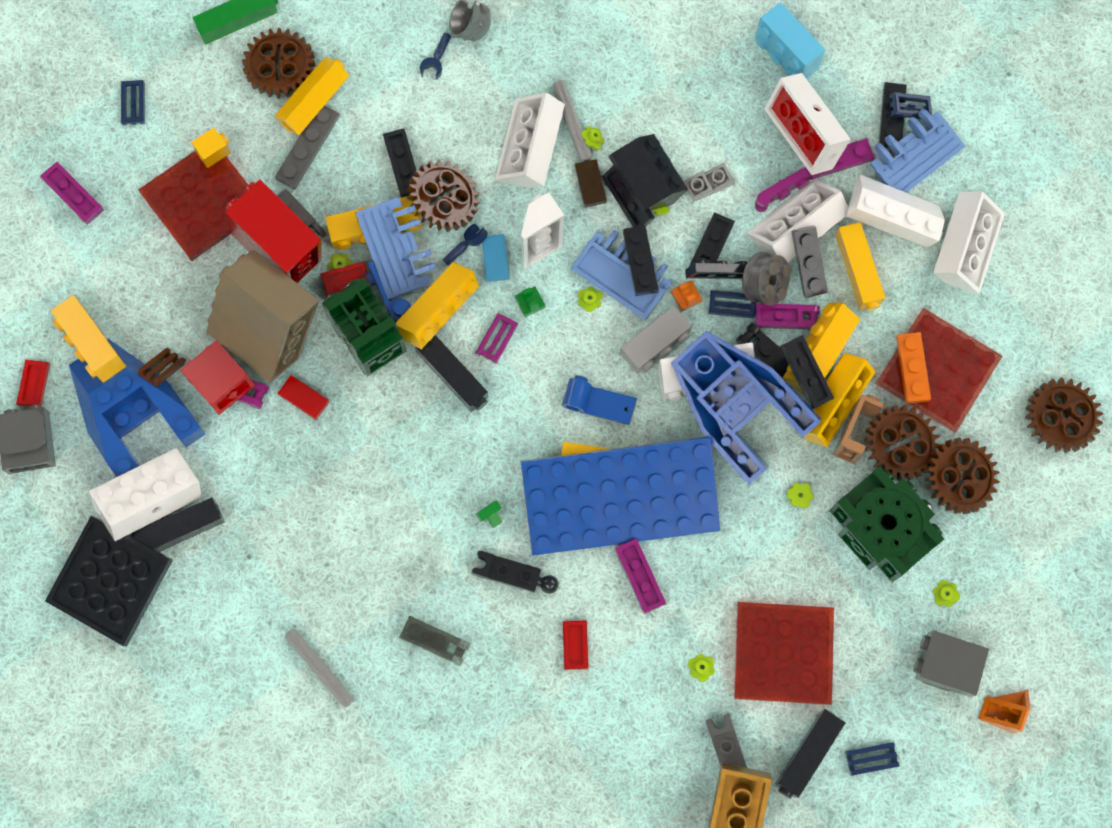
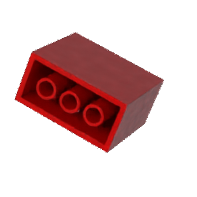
[225,179,322,283]

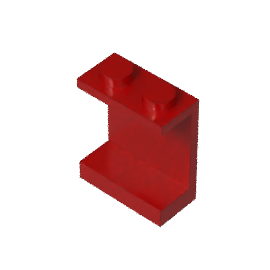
[180,341,255,415]

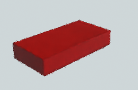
[320,261,370,296]
[16,359,50,407]
[277,375,330,420]
[563,620,589,670]

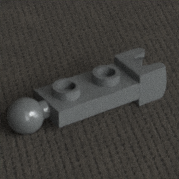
[706,713,747,768]

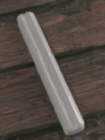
[553,80,592,162]
[285,629,354,708]

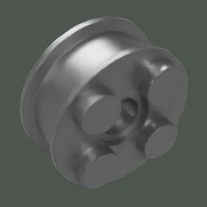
[742,252,792,306]

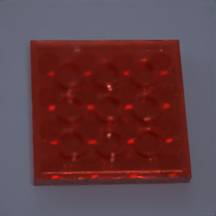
[138,151,248,261]
[875,308,1003,433]
[734,602,834,705]

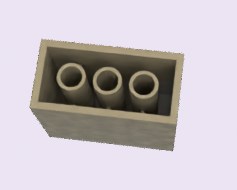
[206,249,319,383]

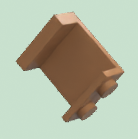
[832,394,884,464]

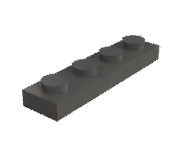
[275,106,340,190]

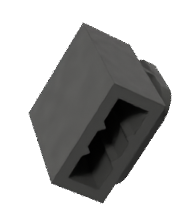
[0,405,56,474]
[913,630,989,697]

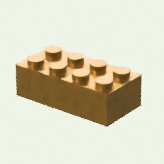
[708,762,772,828]

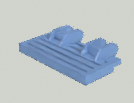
[870,109,965,193]
[355,197,437,299]
[571,230,672,320]

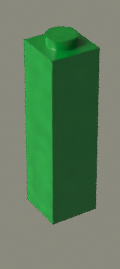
[192,0,279,45]

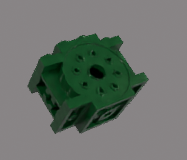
[322,278,407,377]
[829,466,944,583]

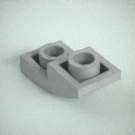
[683,163,735,202]

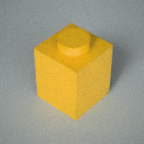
[191,128,230,168]

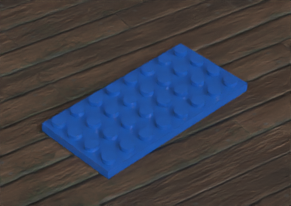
[520,437,721,556]

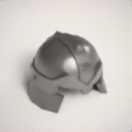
[449,0,491,42]

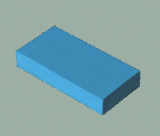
[482,234,509,282]

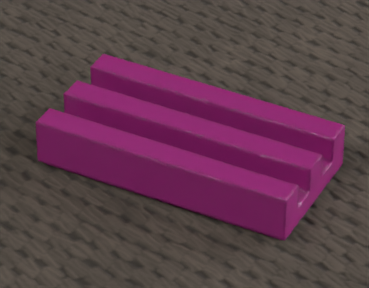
[476,313,518,364]

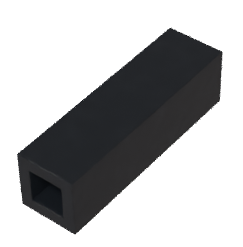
[415,335,489,412]
[132,497,225,552]
[775,709,846,799]

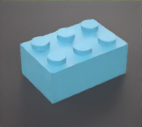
[755,2,825,78]

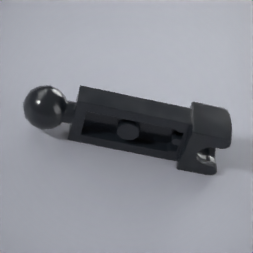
[471,550,559,594]

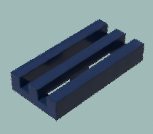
[121,80,145,125]
[889,92,932,119]
[708,290,756,319]
[845,742,900,776]

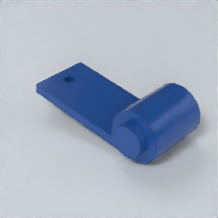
[365,261,411,322]
[561,375,637,425]

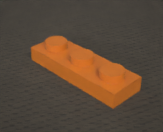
[896,332,931,404]

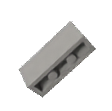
[620,306,692,374]

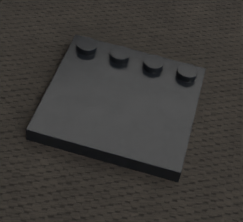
[45,516,173,647]

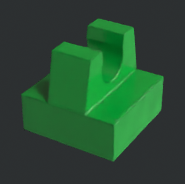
[515,286,546,317]
[475,500,502,528]

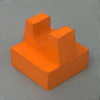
[671,280,702,312]

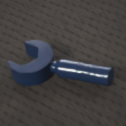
[420,33,451,80]
[442,224,488,266]

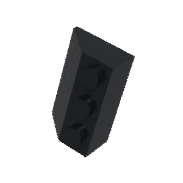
[608,134,688,213]

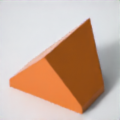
[978,689,1030,734]

